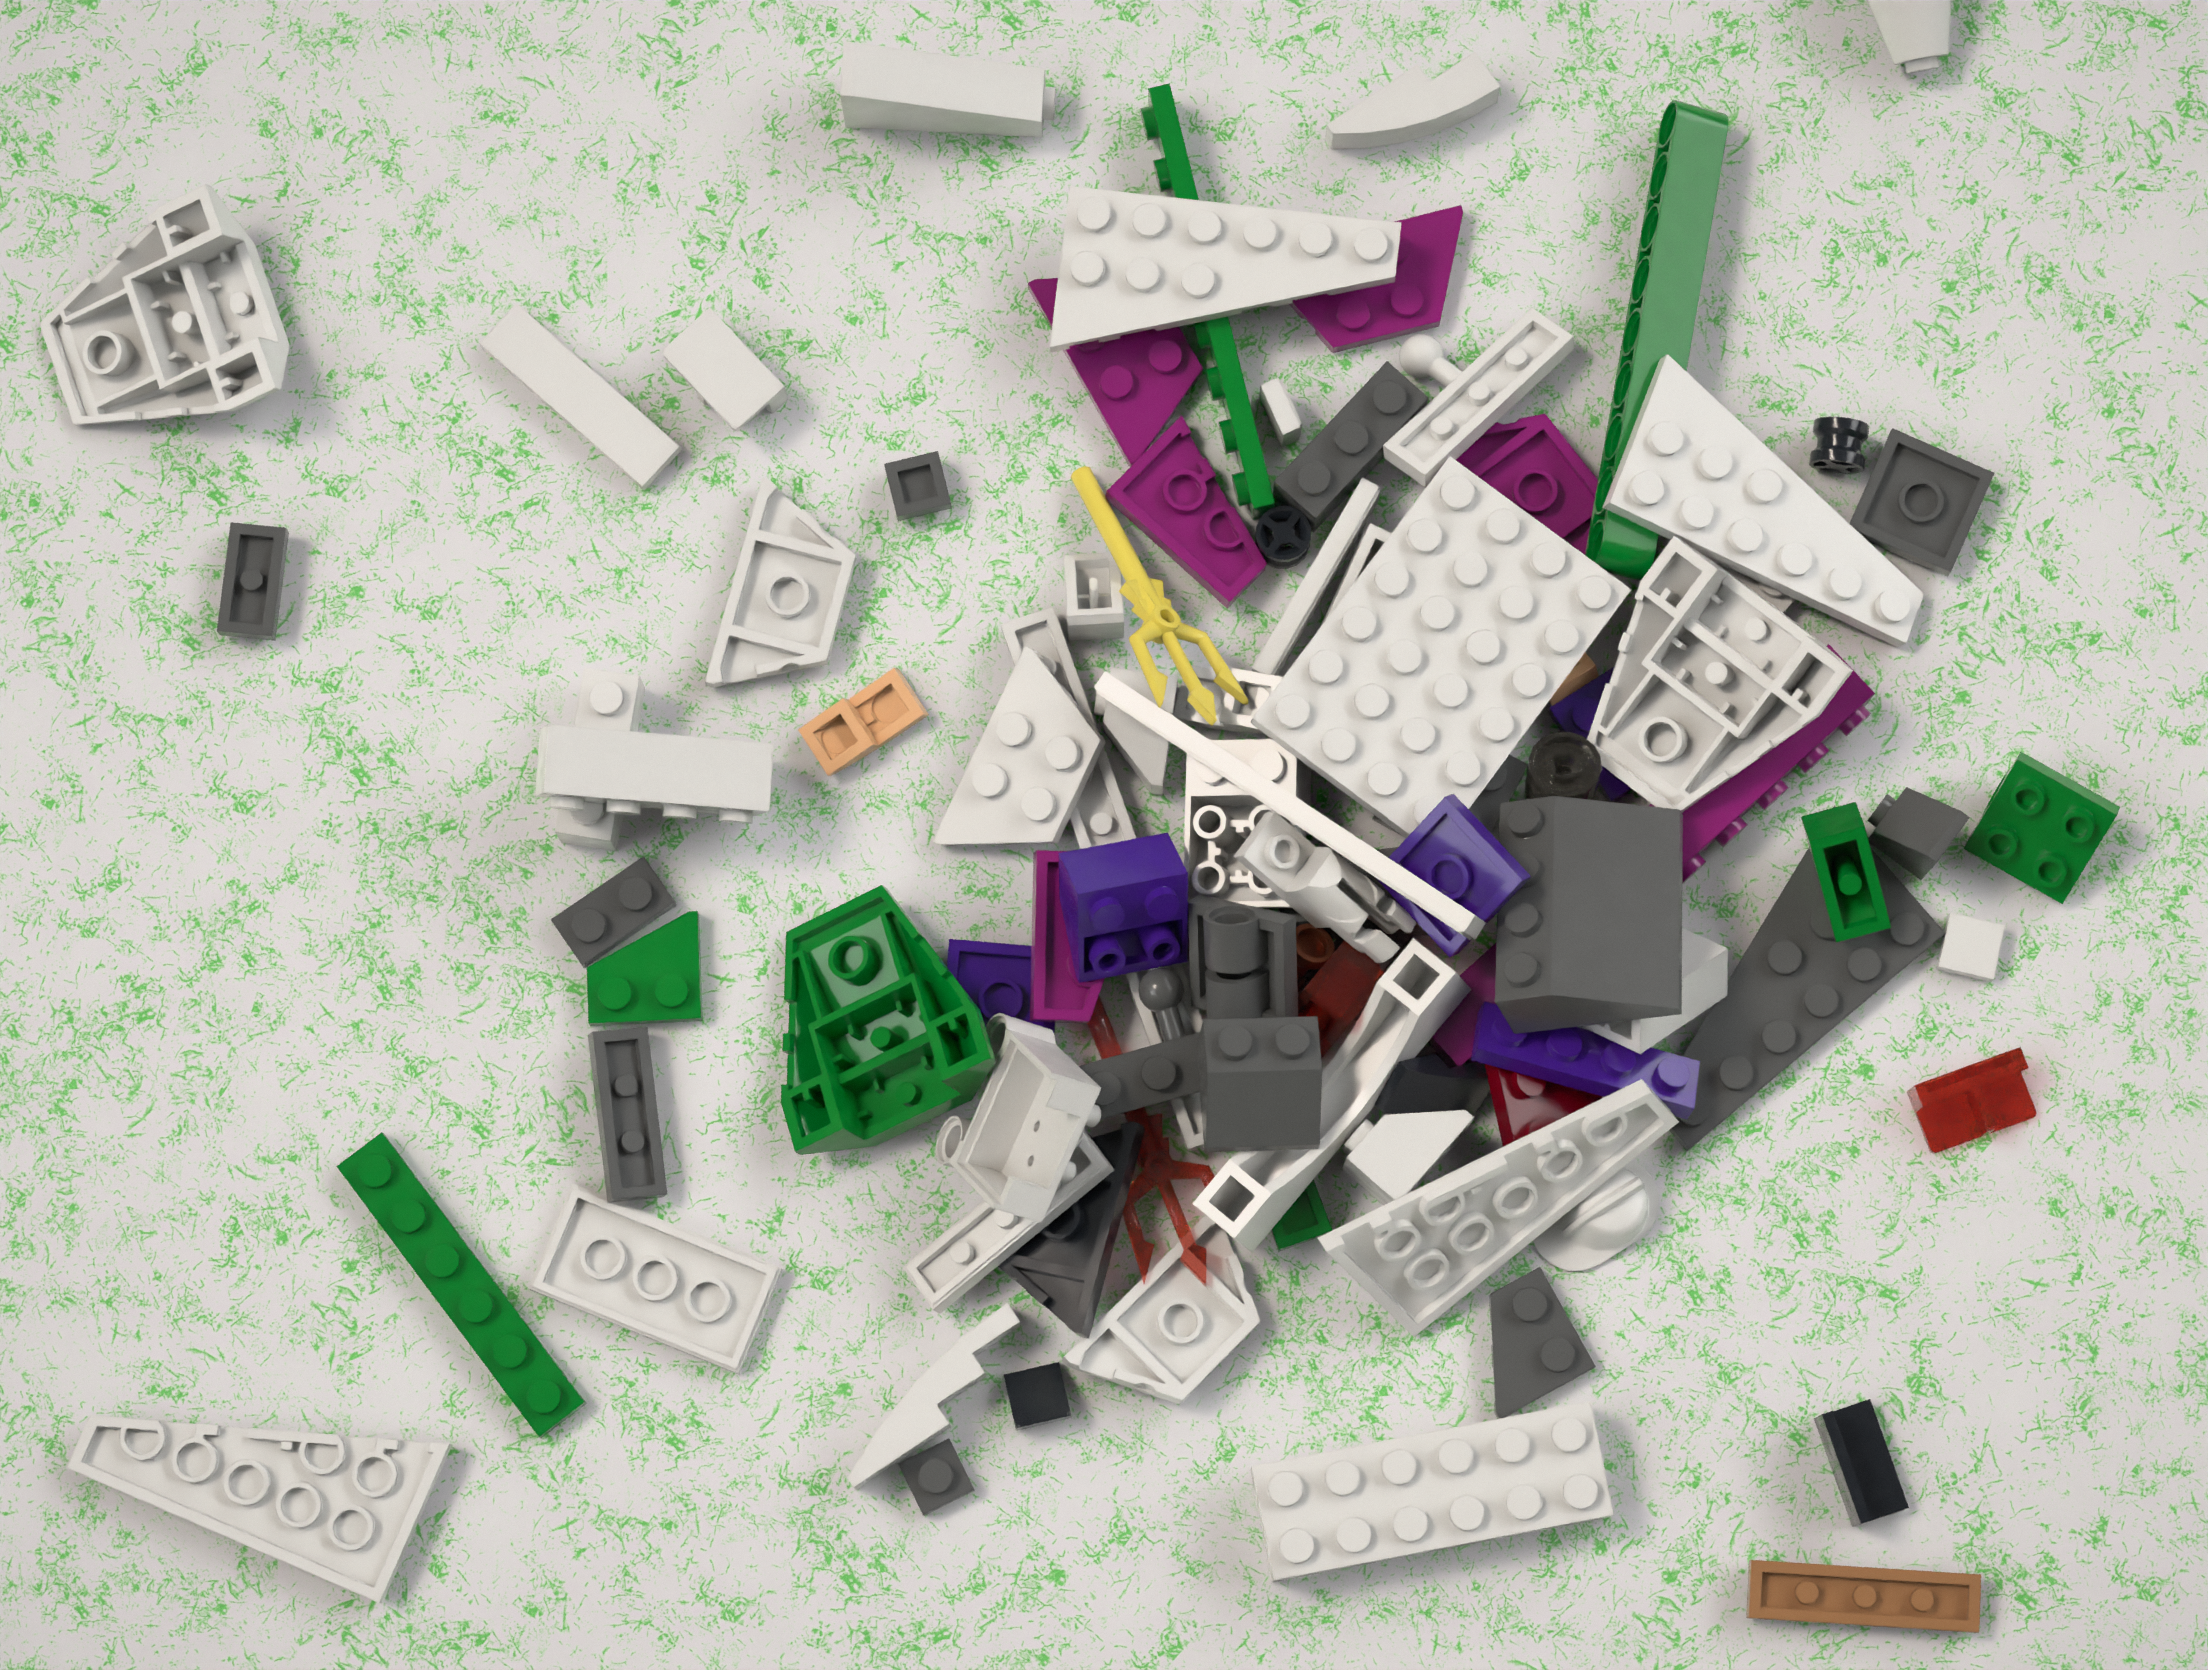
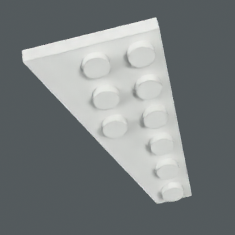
[1050,186,1401,353]
[1318,1079,1679,1337]

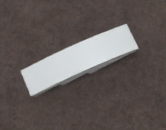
[847,1303,1021,1490]

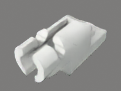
[1234,811,1416,963]

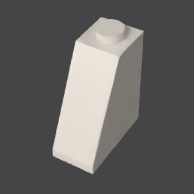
[1582,929,1728,1054]

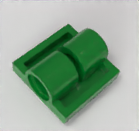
[1964,752,2120,904]

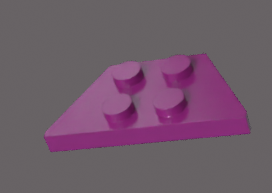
[1289,205,1463,353]
[1028,278,1203,467]
[1456,414,1598,555]

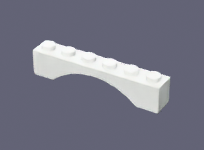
[1193,938,1471,1252]

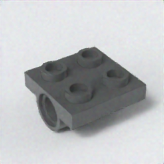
[1188,894,1298,1019]

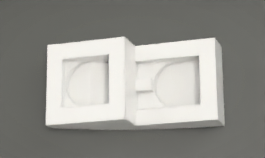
[1173,665,1283,734]

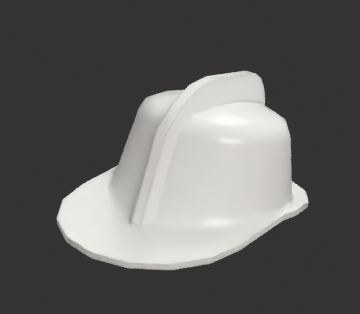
[1533,1161,1659,1271]

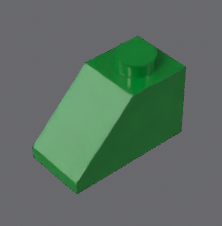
[1801,802,1891,943]

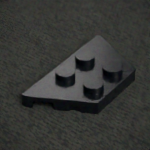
[998,1121,1145,1339]

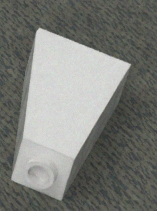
[840,42,1056,138]

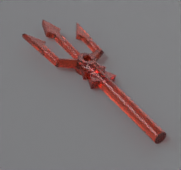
[1087,995,1219,1287]

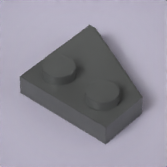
[1489,1267,1596,1419]

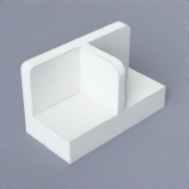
[663,307,788,431]

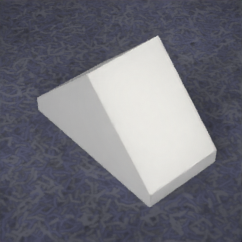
[1064,552,1124,641]

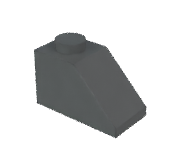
[1867,787,1970,880]

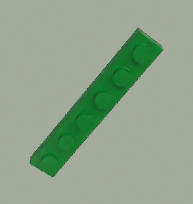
[336,1132,587,1438]

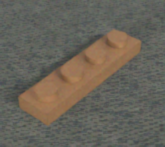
[1746,1560,1981,1633]

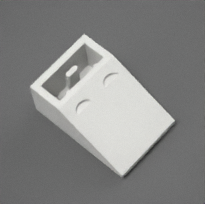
[1184,739,1311,908]

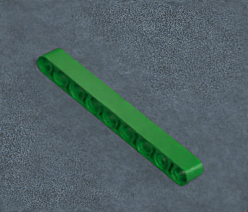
[1585,100,1728,581]

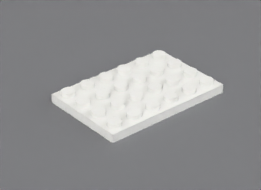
[1250,456,1632,838]

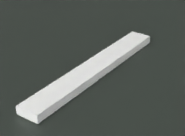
[1094,671,1486,940]

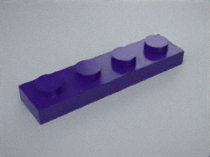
[1471,1001,1700,1119]

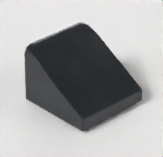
[1004,1362,1072,1431]

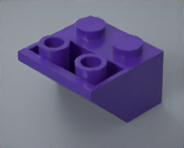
[1058,833,1188,983]

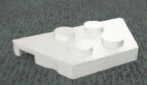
[705,478,857,688]
[933,646,1106,846]
[1062,1215,1261,1404]

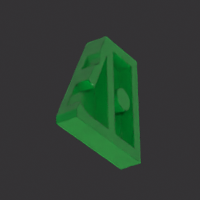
[587,911,703,1026]

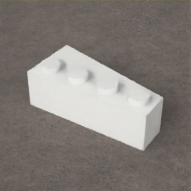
[535,724,774,824]

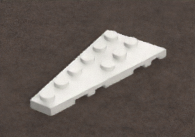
[1602,354,1924,647]
[66,1415,452,1604]

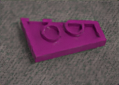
[1105,415,1267,609]
[1030,850,1105,1024]

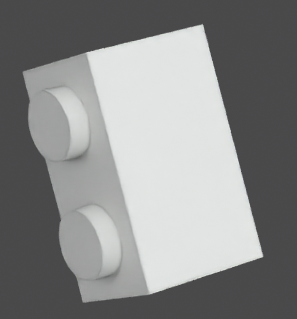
[1342,1110,1474,1205]

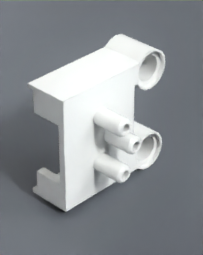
[935,1013,1101,1223]

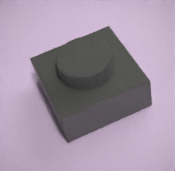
[884,451,952,521]
[898,1438,975,1516]

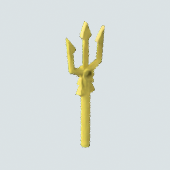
[1071,466,1249,726]

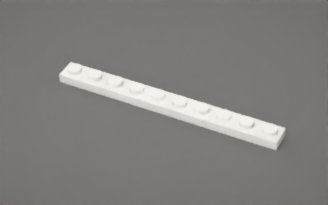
[1000,606,1204,1151]

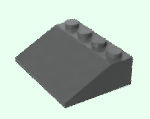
[1495,796,1683,1034]

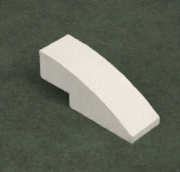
[1325,52,1501,149]

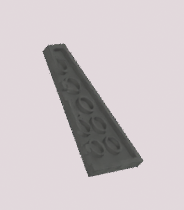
[1669,805,1945,1151]

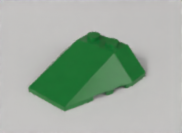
[781,885,996,1155]

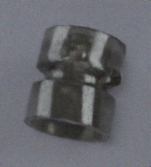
[1523,732,1602,800]

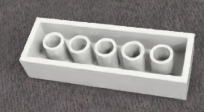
[1250,1401,1614,1582]

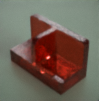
[1907,1047,2037,1154]

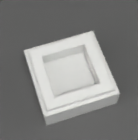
[1259,378,1302,448]
[1936,912,2006,982]

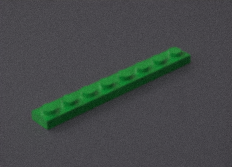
[1140,83,1275,521]

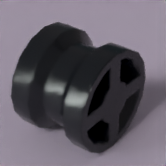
[1809,416,1869,474]
[1255,506,1311,569]

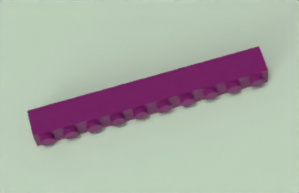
[1428,644,1875,1068]

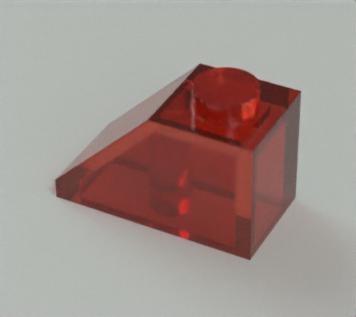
[1298,940,1384,1058]

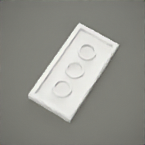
[528,1183,783,1375]

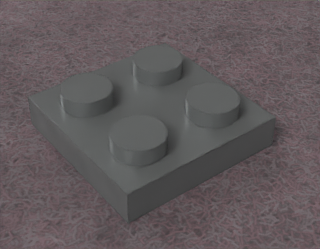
[1849,428,1995,577]

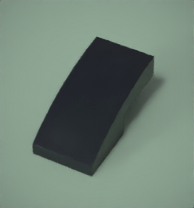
[1375,1053,1490,1116]

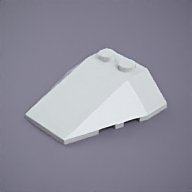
[39,184,290,426]
[1583,536,1853,813]

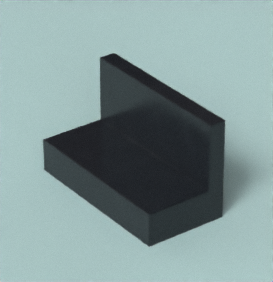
[1814,1399,1909,1527]

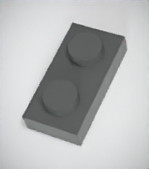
[217,522,289,641]
[551,856,677,968]

